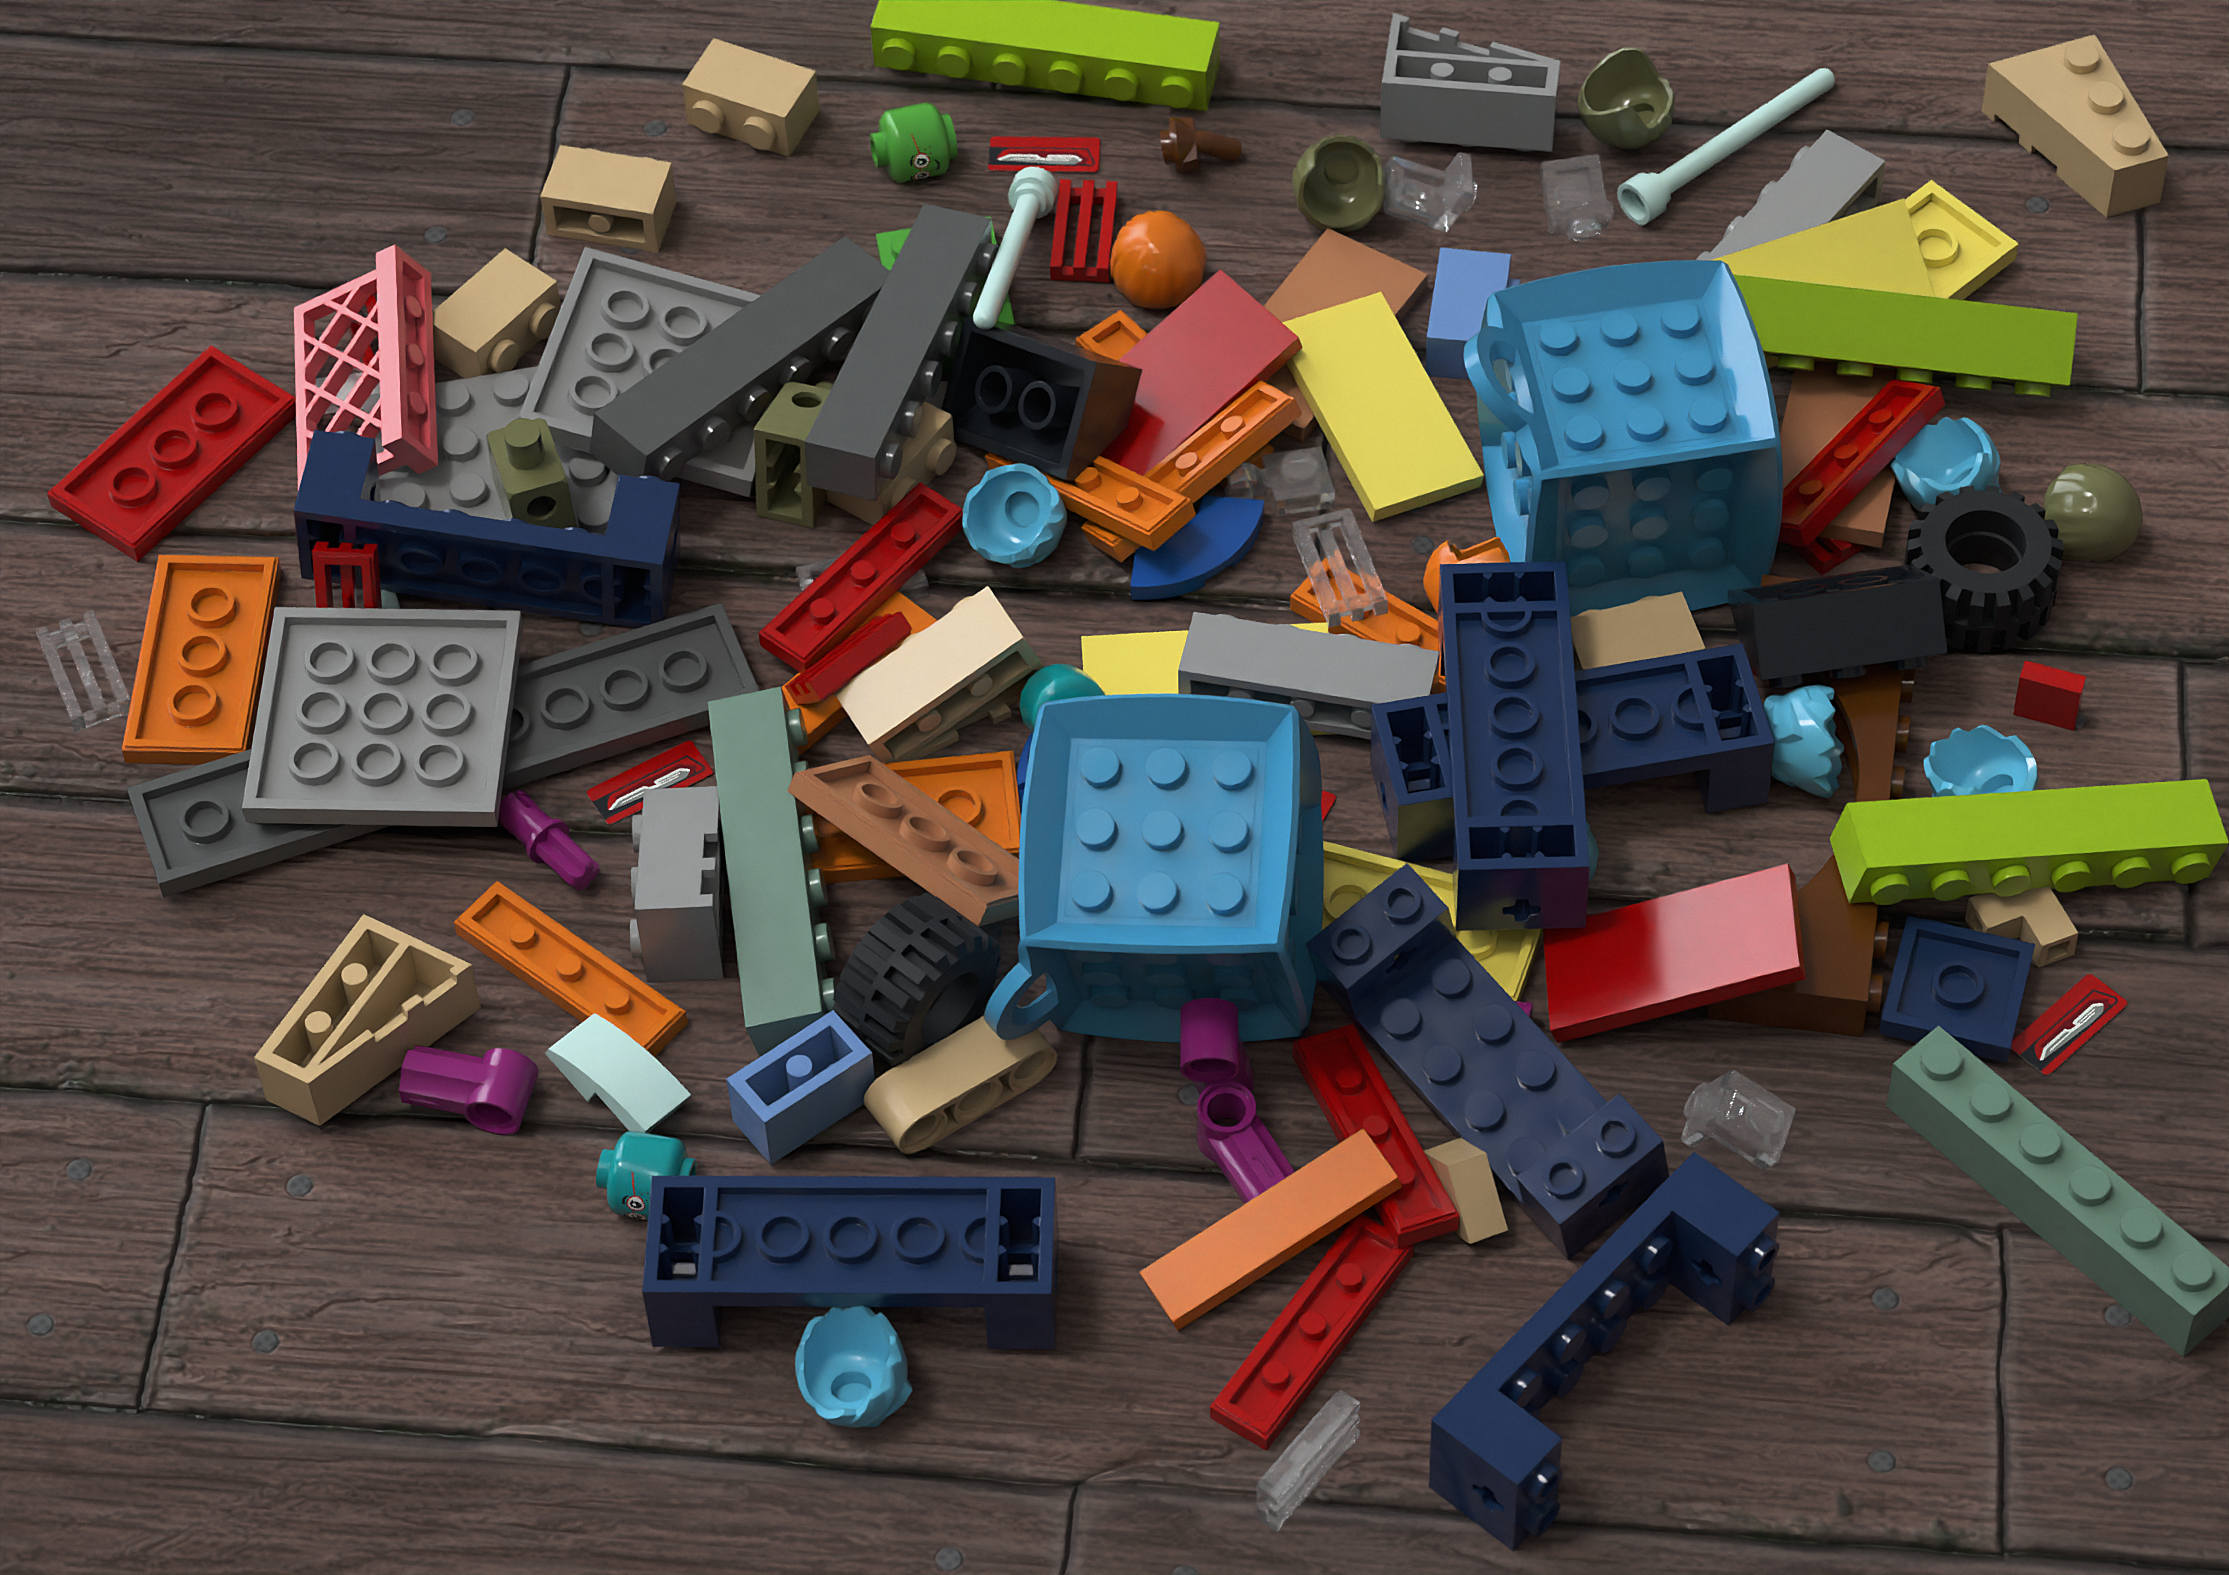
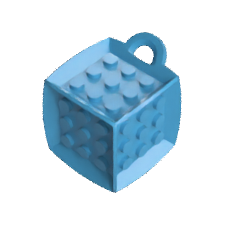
[1463,260,1783,617]
[984,693,1324,1043]

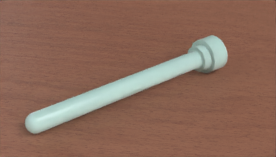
[1617,68,1835,225]
[973,167,1058,330]

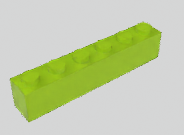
[870,0,1220,111]
[1733,274,2078,397]
[1830,779,2229,905]

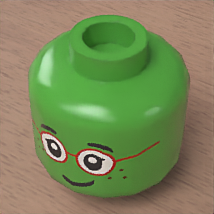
[869,103,958,184]

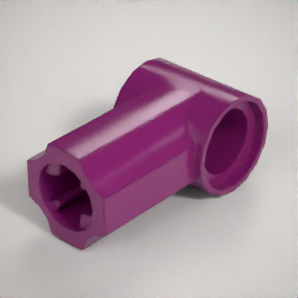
[1180,998,1254,1095]
[399,1045,539,1135]
[1197,1081,1295,1204]

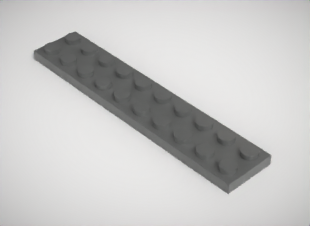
[127,602,759,898]

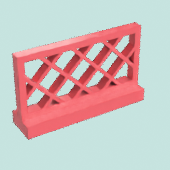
[294,245,438,490]

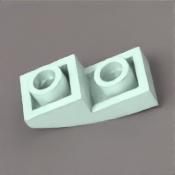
[545,1013,691,1133]

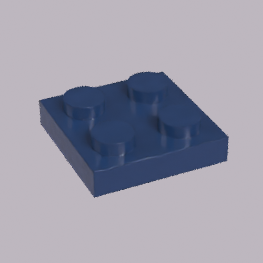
[1879,916,2035,1063]

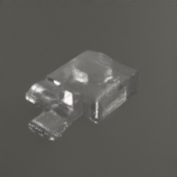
[1224,446,1335,516]

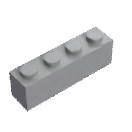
[1696,130,1886,260]
[1178,612,1440,739]

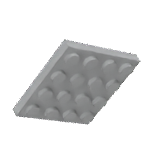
[518,247,774,497]
[363,366,618,535]
[242,607,523,827]

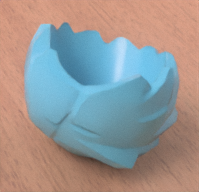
[1890,417,2002,510]
[962,463,1067,568]
[1763,684,1844,799]
[1924,725,2039,797]
[795,1306,912,1428]

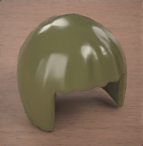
[1577,47,1675,149]
[1291,134,1388,233]
[2044,463,2143,562]

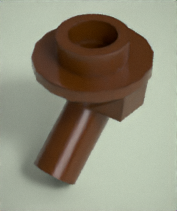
[1160,117,1242,174]

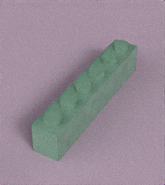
[708,686,837,1057]
[1886,1026,2229,1357]

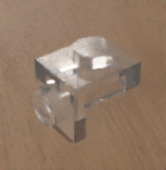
[1384,152,1477,232]
[1539,154,1614,240]
[1681,1069,1796,1170]

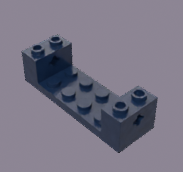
[293,430,680,628]
[1438,561,1590,931]
[1370,643,1775,863]
[1306,863,1670,1260]
[1429,1152,1780,1551]
[642,1176,1059,1349]

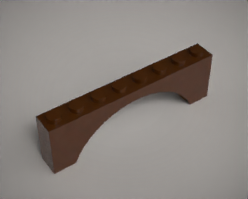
[1707,574,1916,1037]

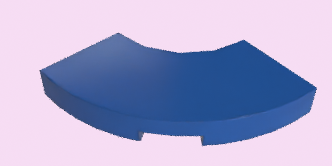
[1130,496,1265,600]

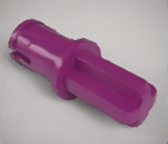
[498,790,600,890]

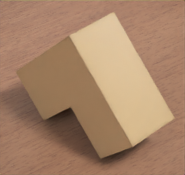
[1965,886,2078,968]
[1424,1138,1508,1244]

